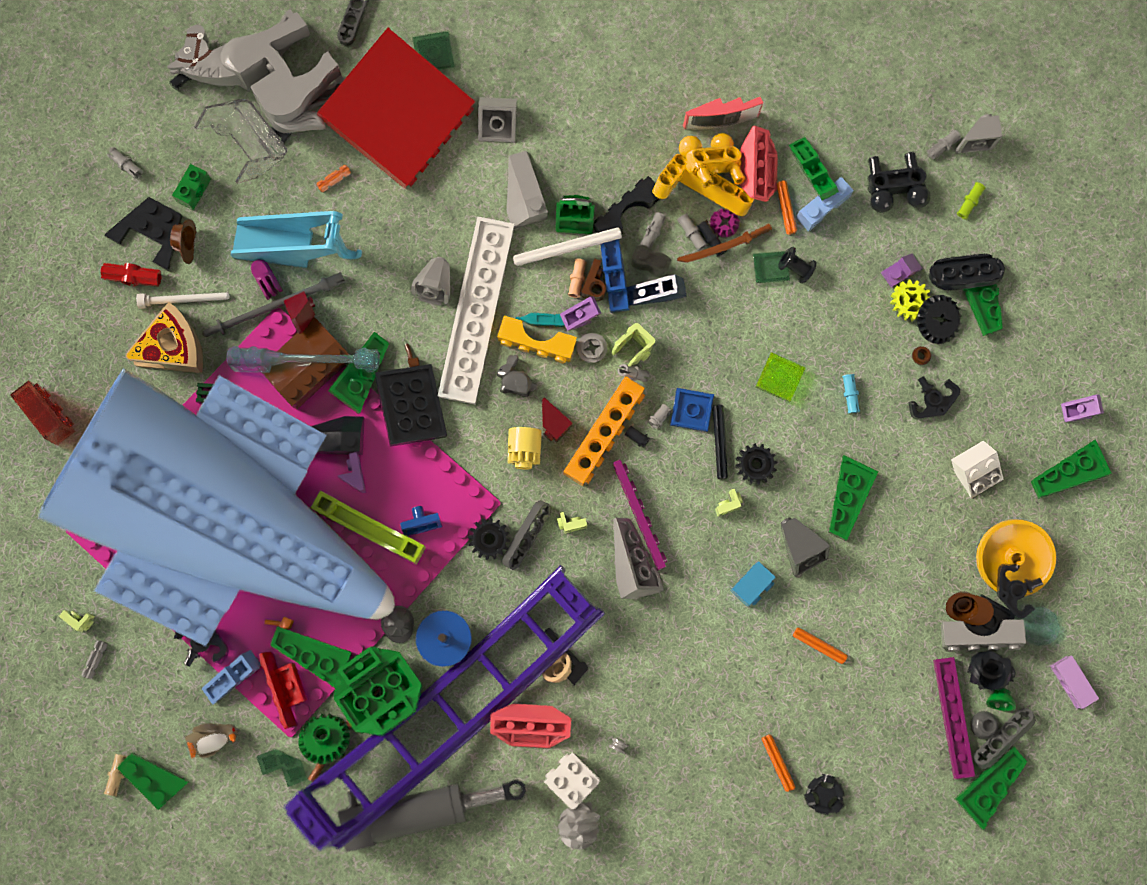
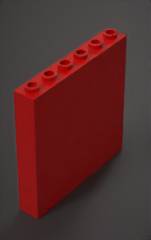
[317,27,475,189]

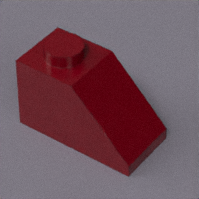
[284,291,316,334]
[542,397,573,442]

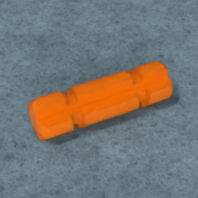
[316,165,351,192]

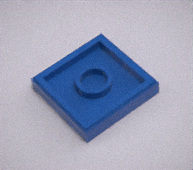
[670,388,714,432]

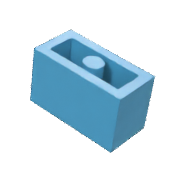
[730,561,775,607]

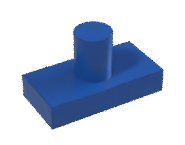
[400,506,442,536]

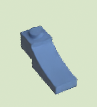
[202,650,261,704]

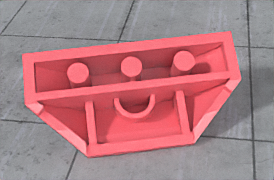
[739,126,778,202]
[490,704,571,748]

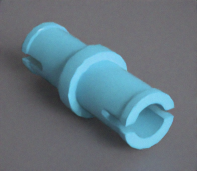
[842,374,860,414]

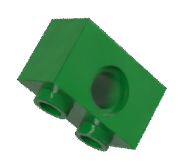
[172,164,212,211]

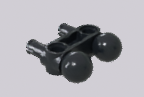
[868,152,931,213]

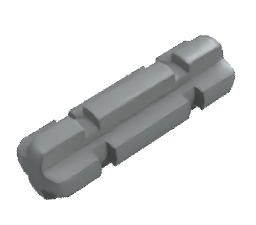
[82,640,107,679]

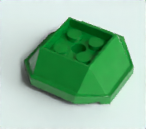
[333,646,423,736]

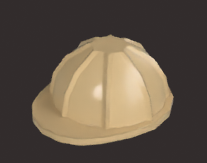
[542,652,572,683]

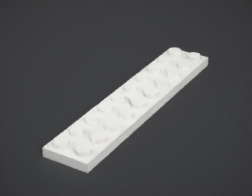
[438,217,514,405]

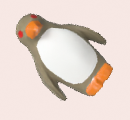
[185,723,238,758]

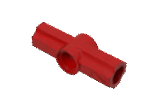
[100,263,162,287]

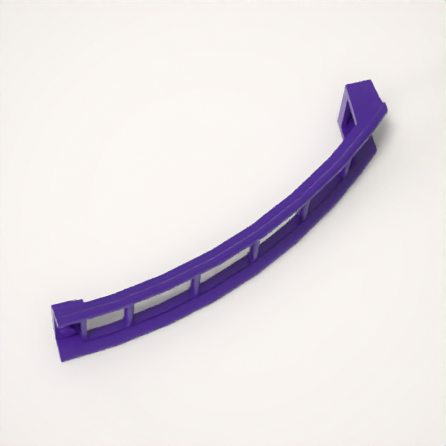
[284,565,605,851]

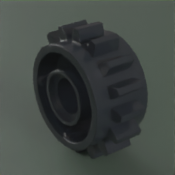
[735,443,778,486]
[468,518,510,560]

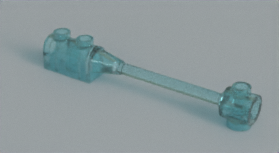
[227,346,380,372]

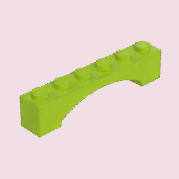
[311,491,426,565]

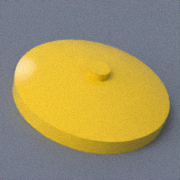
[976,519,1056,596]

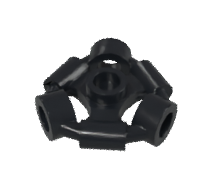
[804,774,845,815]

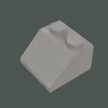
[478,97,517,142]
[955,114,1002,154]

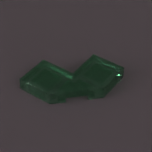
[256,749,308,787]

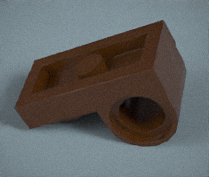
[581,259,606,302]

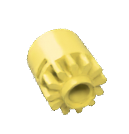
[508,427,542,470]

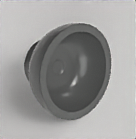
[971,711,999,740]

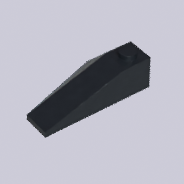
[311,416,364,455]

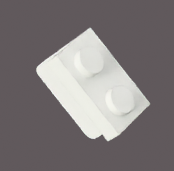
[544,753,599,809]

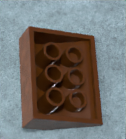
[258,317,353,410]

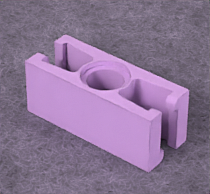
[1050,656,1099,709]

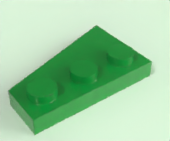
[963,284,1003,336]
[116,752,189,810]

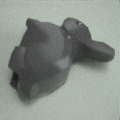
[497,354,537,397]

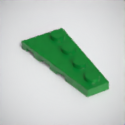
[270,626,352,688]

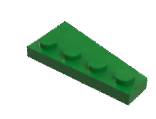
[328,332,389,414]
[1031,439,1112,499]
[828,455,879,541]
[954,746,1027,830]

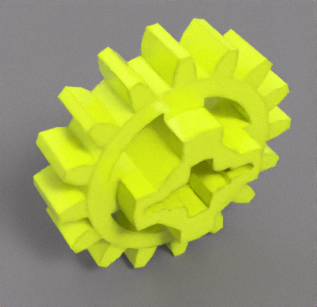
[890,280,931,321]

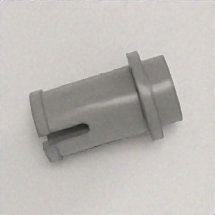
[649,404,672,429]

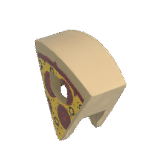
[126,302,203,373]

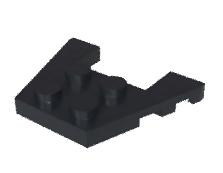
[104,197,182,271]

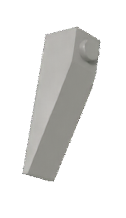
[507,151,548,229]
[613,518,664,599]

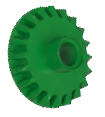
[298,713,350,764]

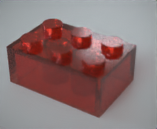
[10,380,75,445]

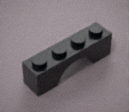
[594,176,660,234]

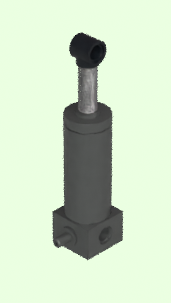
[337,779,526,853]

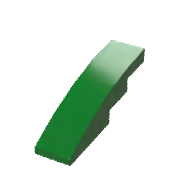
[788,137,839,201]

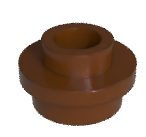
[912,346,931,365]

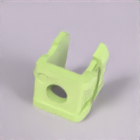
[612,323,655,366]

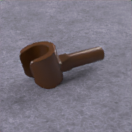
[404,344,420,367]

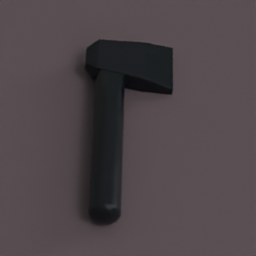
[544,628,588,686]

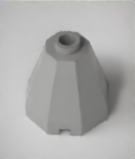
[411,257,450,306]

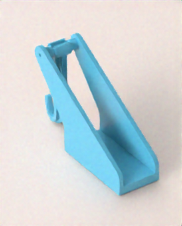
[231,211,362,268]

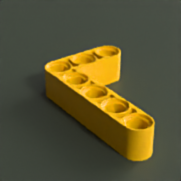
[653,154,754,216]

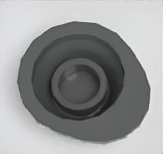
[381,606,414,643]

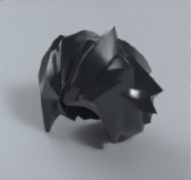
[967,651,1016,692]

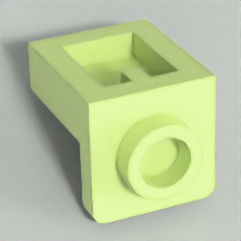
[715,489,743,517]
[557,512,587,534]
[59,610,95,632]

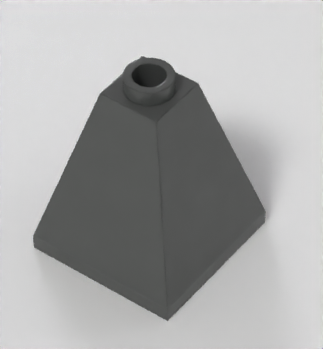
[781,517,830,577]

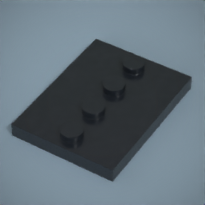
[375,364,447,447]

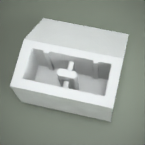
[951,441,1003,498]

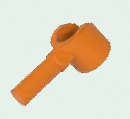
[265,617,294,630]

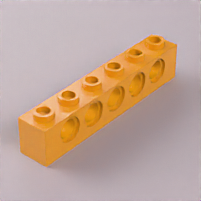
[563,377,645,486]

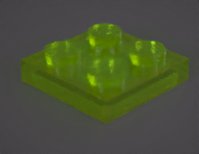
[755,352,805,403]

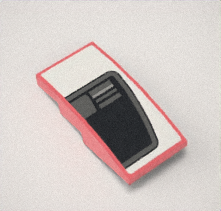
[683,97,763,129]

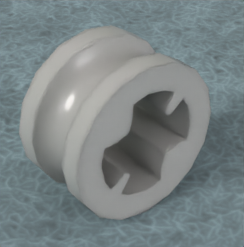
[609,738,629,754]

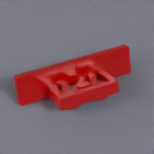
[259,651,307,729]

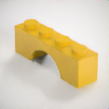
[497,316,577,363]

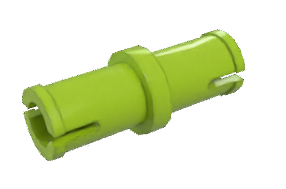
[957,182,986,220]

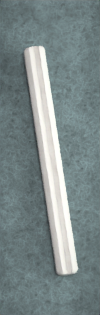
[513,228,622,266]

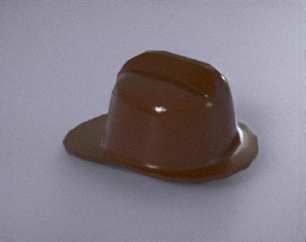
[170,219,196,264]
[945,591,994,625]

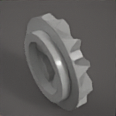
[577,333,607,363]

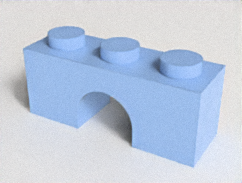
[796,177,854,231]

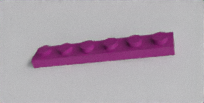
[613,460,667,571]
[933,657,975,779]

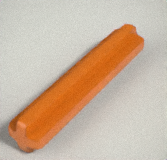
[777,181,797,235]
[793,628,847,664]
[762,734,796,792]

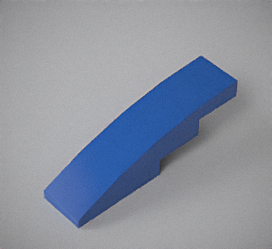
[600,239,630,313]

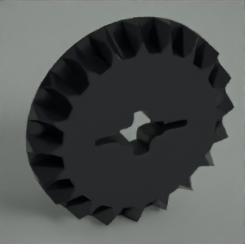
[917,295,962,344]

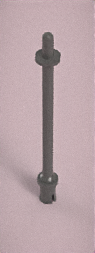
[202,272,345,337]

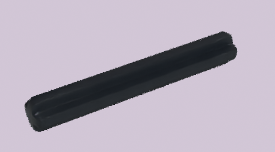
[713,404,728,480]

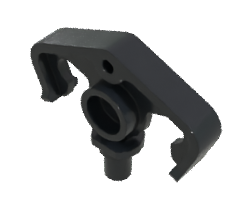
[908,376,961,419]
[997,564,1043,619]
[174,630,229,667]

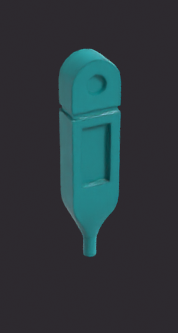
[516,313,565,327]

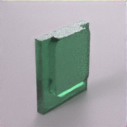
[753,251,790,283]

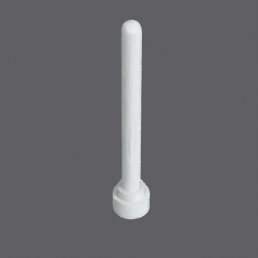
[136,292,230,309]

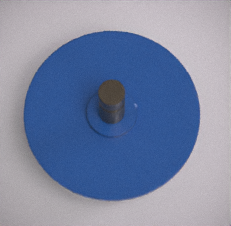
[416,611,471,667]

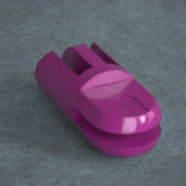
[250,259,283,300]

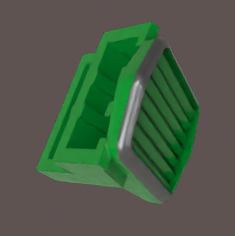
[555,195,595,235]

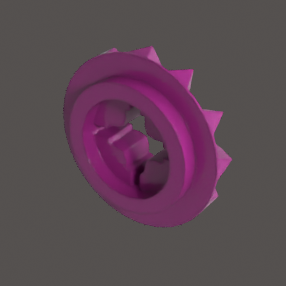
[710,208,740,238]

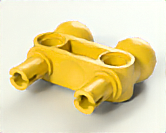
[679,133,746,188]

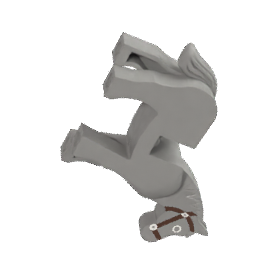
[167,9,344,133]

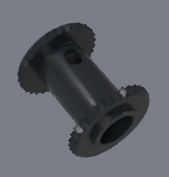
[778,247,817,283]

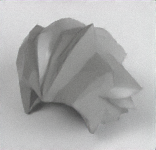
[558,802,601,850]

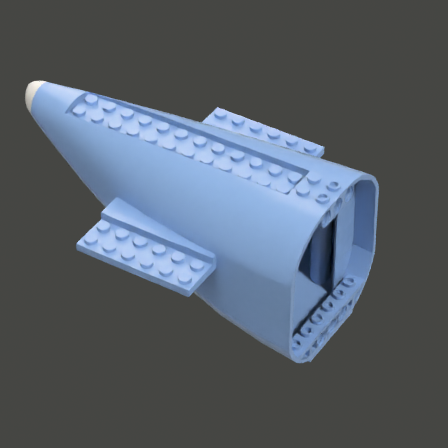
[38,368,395,646]

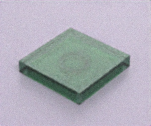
[412,31,455,70]

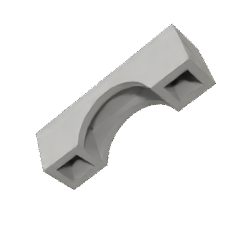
[941,620,1026,652]

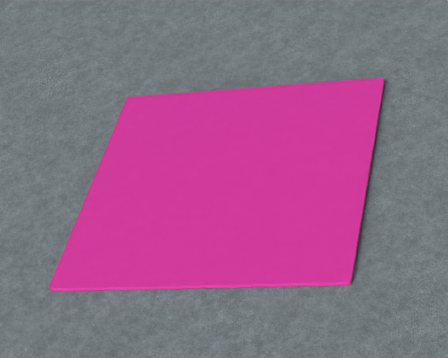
[65,308,500,737]

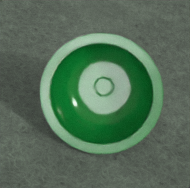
[986,688,1016,712]

